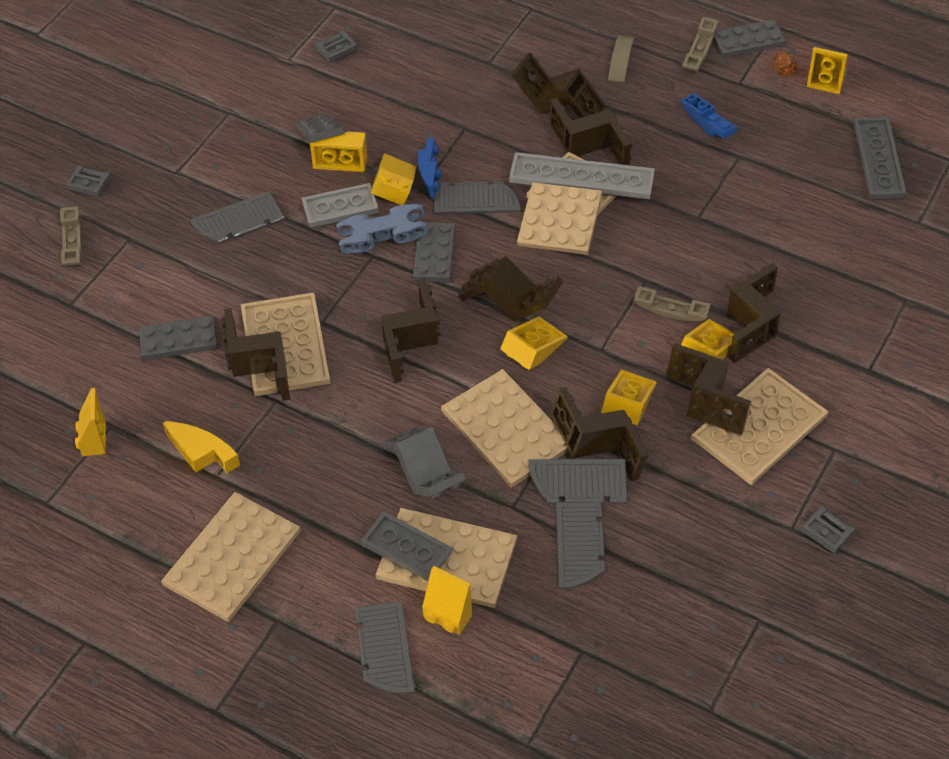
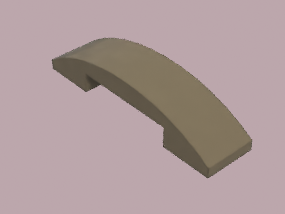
[682,17,719,72]
[608,35,635,84]
[60,206,82,266]
[633,286,711,321]

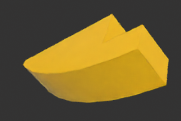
[163,421,240,473]

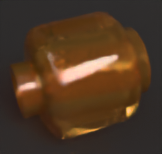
[773,51,797,77]

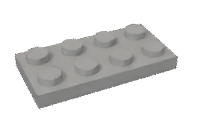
[301,183,379,228]

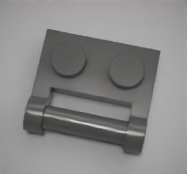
[314,30,357,63]
[66,165,112,197]
[801,505,857,554]

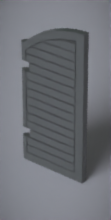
[434,181,520,214]
[190,191,284,243]
[528,459,627,503]
[556,502,605,590]
[355,601,415,694]

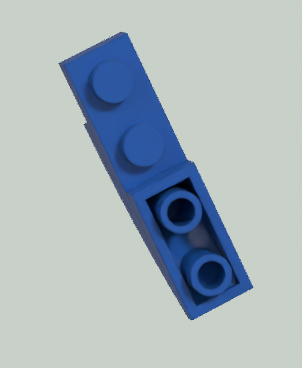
[680,93,737,139]
[418,137,441,199]

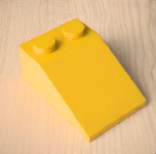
[807,47,848,94]
[310,132,368,172]
[370,153,416,205]
[500,316,568,370]
[681,319,734,360]
[601,370,657,426]
[75,388,106,456]
[422,566,472,635]

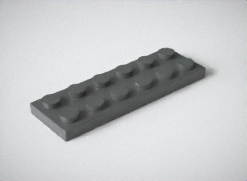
[853,117,906,199]

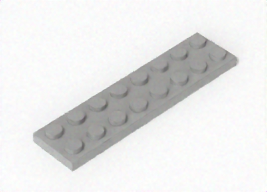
[509,152,655,199]

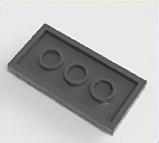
[713,19,786,58]
[296,113,344,142]
[413,222,455,282]
[139,316,218,361]
[361,511,453,581]

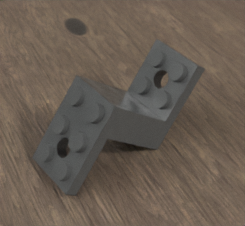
[382,426,466,498]

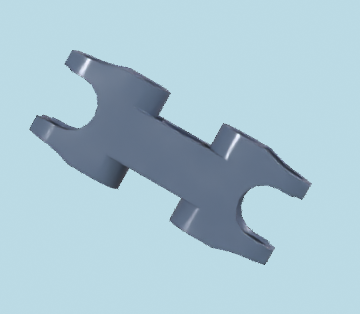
[336,204,428,254]

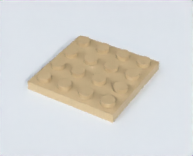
[517,182,603,255]

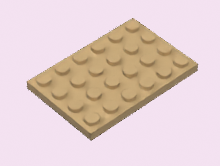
[241,293,331,396]
[691,368,828,486]
[441,369,569,488]
[161,492,301,622]
[376,508,517,608]

